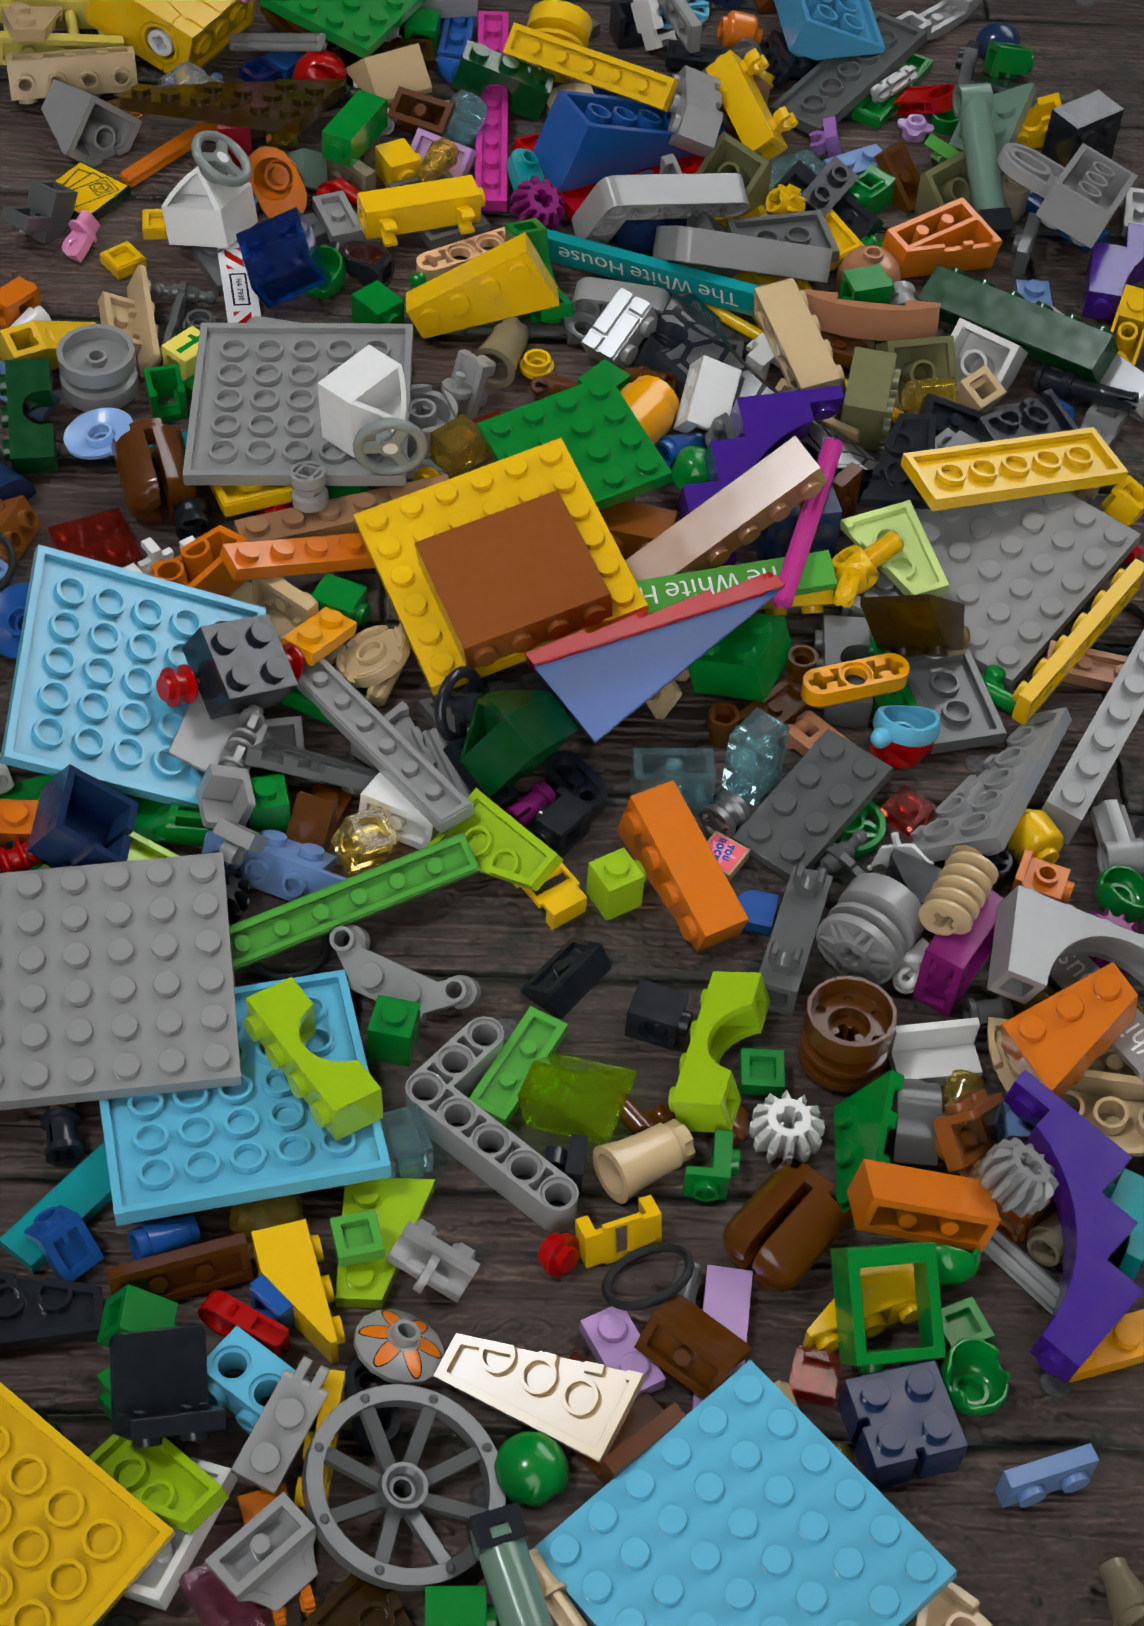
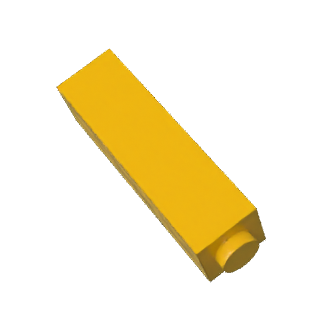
[705,48,798,161]
[357,175,485,247]

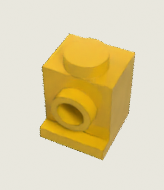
[1100,475,1144,528]

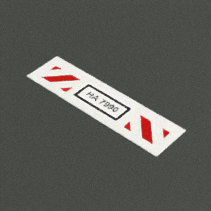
[217,241,261,323]

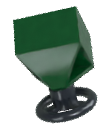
[434,666,579,798]

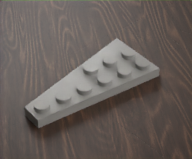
[911,707,1072,862]

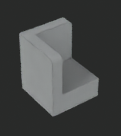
[196,763,256,828]

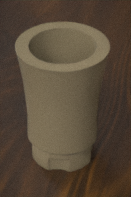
[473,317,529,389]

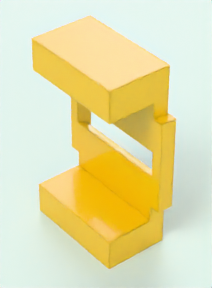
[513,862,587,930]
[575,1195,662,1269]

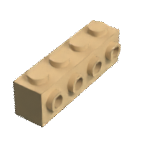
[6,46,138,104]
[754,278,845,390]

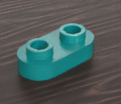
[506,148,545,191]

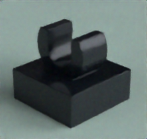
[544,1134,588,1197]

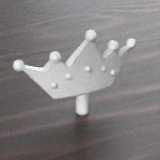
[867,832,934,871]

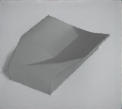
[205,1492,318,1611]

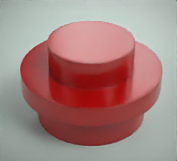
[538,1232,580,1278]

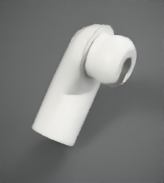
[892,938,929,994]

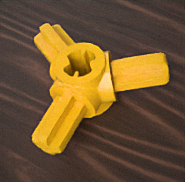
[832,531,904,609]

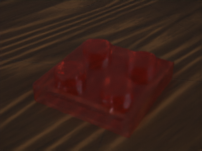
[47,508,143,568]

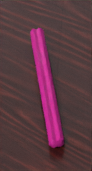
[772,437,843,609]

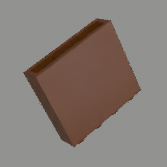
[415,490,613,668]

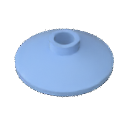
[63,408,133,460]

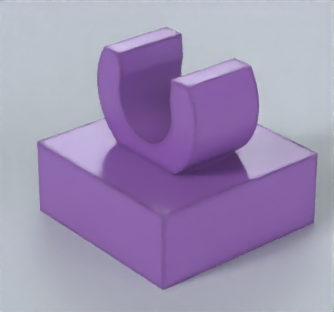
[809,116,842,158]

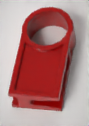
[894,84,955,116]
[197,1290,290,1358]

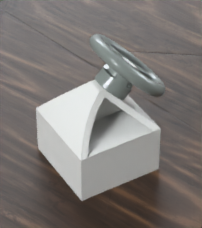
[162,130,258,248]
[317,345,428,475]

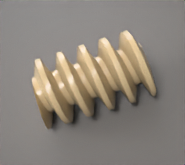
[918,845,999,936]

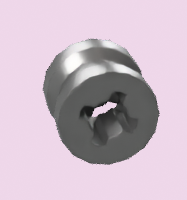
[699,790,751,838]

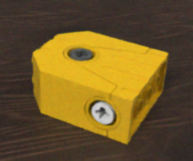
[82,0,257,81]

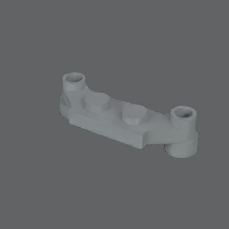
[329,924,481,1022]

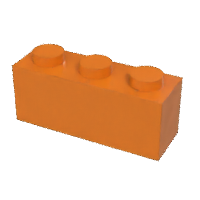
[847,1159,1001,1252]

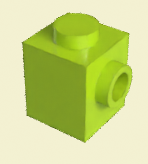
[586,847,647,921]

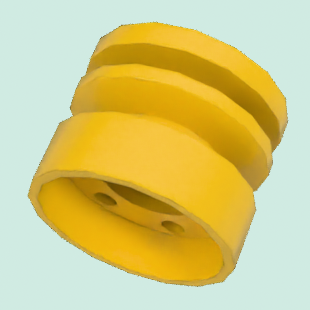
[520,0,593,83]

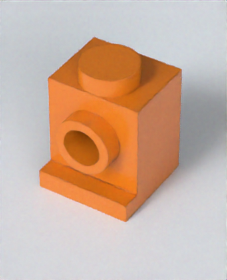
[0,276,41,329]
[1010,849,1075,904]

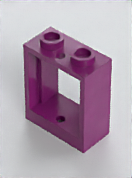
[912,890,1004,1017]

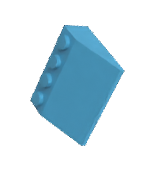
[774,0,886,60]

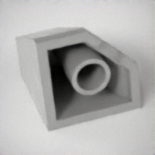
[41,79,143,168]

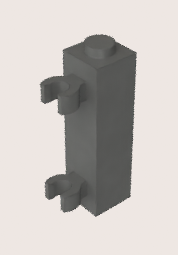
[759,863,833,1016]

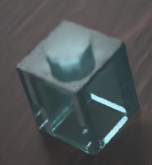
[380,1104,433,1179]

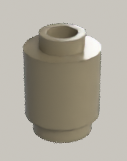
[1001,174,1030,222]

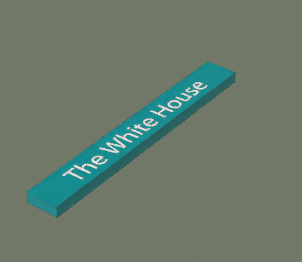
[547,229,760,317]

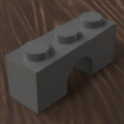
[813,615,873,728]

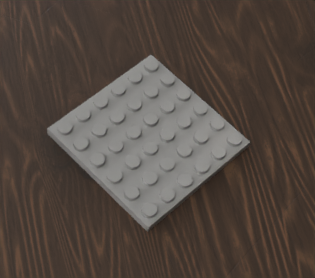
[182,323,413,486]
[852,430,1141,689]
[0,852,242,1110]

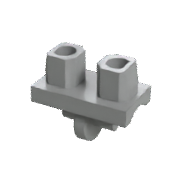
[441,349,496,422]
[386,1219,480,1303]

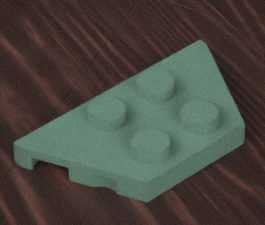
[949,83,1037,173]

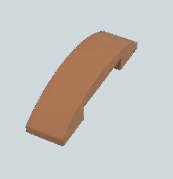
[804,289,941,341]

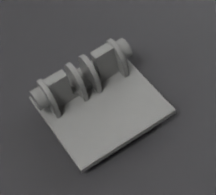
[167,690,268,773]

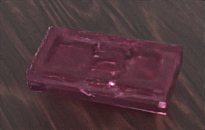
[179,1563,267,1626]

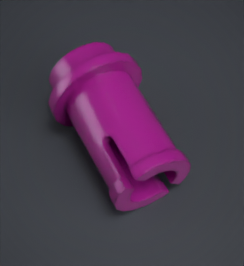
[505,782,555,827]

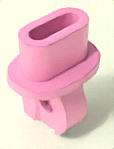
[62,210,100,263]

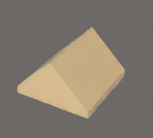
[347,43,432,105]

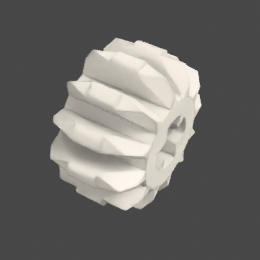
[749,1090,825,1166]

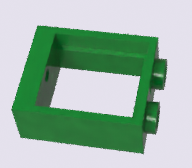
[830,1241,946,1374]

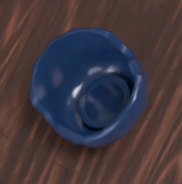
[976,21,1021,60]

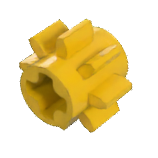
[765,183,806,215]

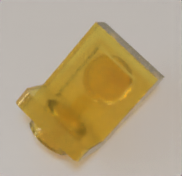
[229,1194,303,1246]

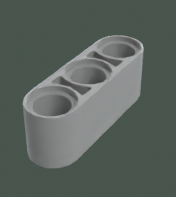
[572,277,671,332]

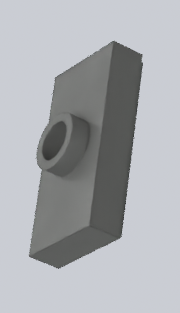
[1011,212,1041,280]

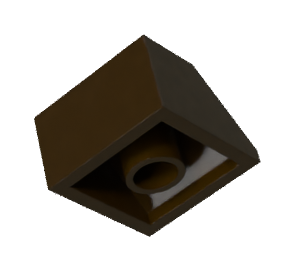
[860,594,965,657]

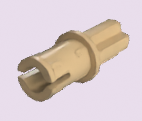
[529,1549,588,1626]

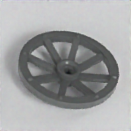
[302,1384,506,1592]

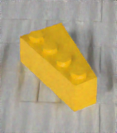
[406,232,560,339]

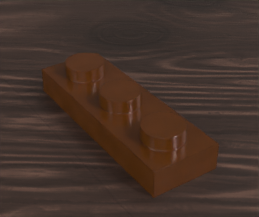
[106,1232,254,1301]

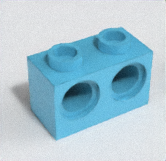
[207,1326,309,1434]

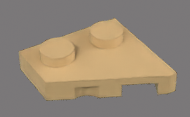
[1,2,62,42]

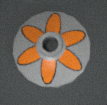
[353,1309,444,1386]

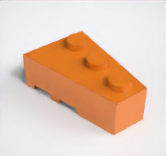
[881,197,1003,279]
[1001,962,1138,1098]

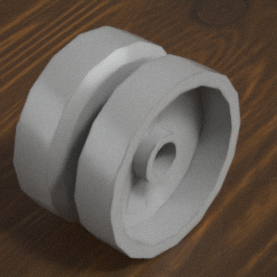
[56,324,139,412]

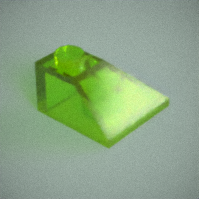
[517,1053,637,1144]

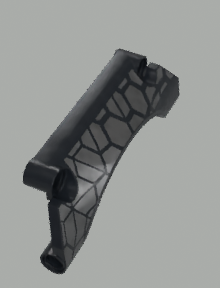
[634,293,879,492]

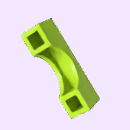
[668,971,771,1133]
[244,977,383,1141]

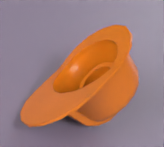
[248,146,307,223]

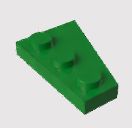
[833,1070,904,1228]

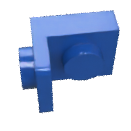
[24,1205,104,1282]

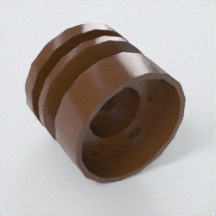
[797,975,897,1093]

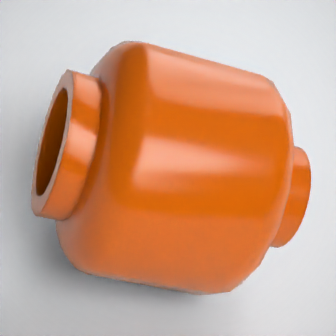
[717,10,763,51]

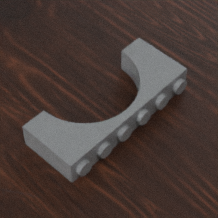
[987,885,1144,1004]

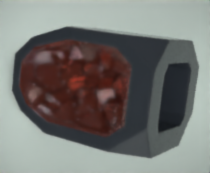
[339,240,395,287]

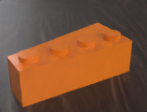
[147,525,249,597]
[616,780,749,953]

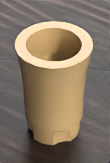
[592,1119,696,1204]

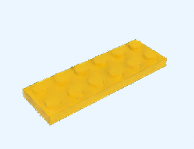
[900,427,1128,511]

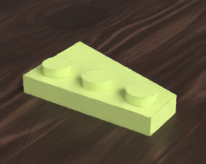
[840,500,949,597]

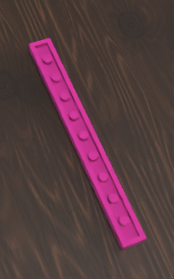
[475,11,508,212]

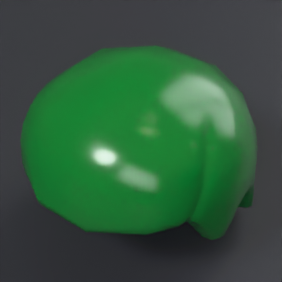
[295,245,346,299]
[671,445,710,490]
[1095,865,1144,923]
[914,1241,982,1286]
[939,1338,1011,1417]
[494,1431,571,1507]

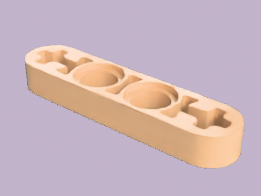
[416,226,506,281]

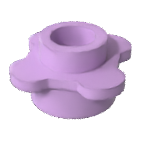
[897,114,934,143]

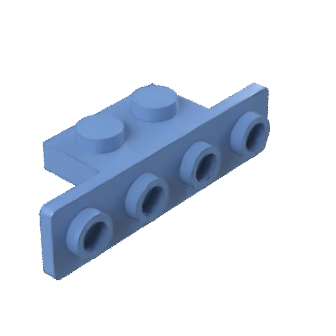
[201,829,348,901]

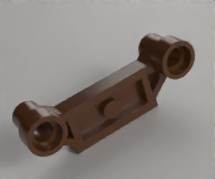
[707,644,818,748]

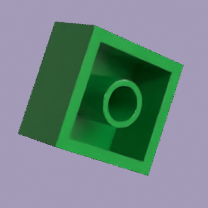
[688,613,792,702]

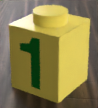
[161,326,200,381]

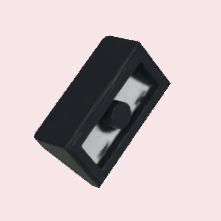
[520,937,611,1019]

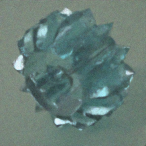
[443,89,487,146]

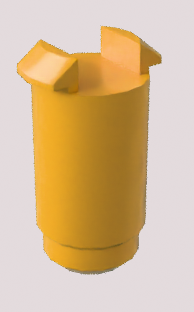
[620,375,679,445]

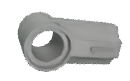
[1089,799,1144,874]

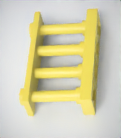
[0,0,124,65]

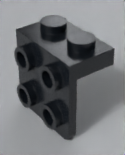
[955,40,1021,94]
[109,1325,226,1448]

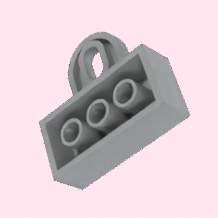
[997,143,1138,249]

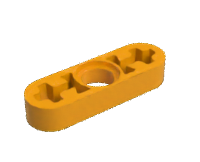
[800,653,910,707]

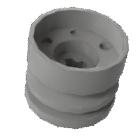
[815,873,925,985]

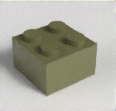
[840,346,901,451]

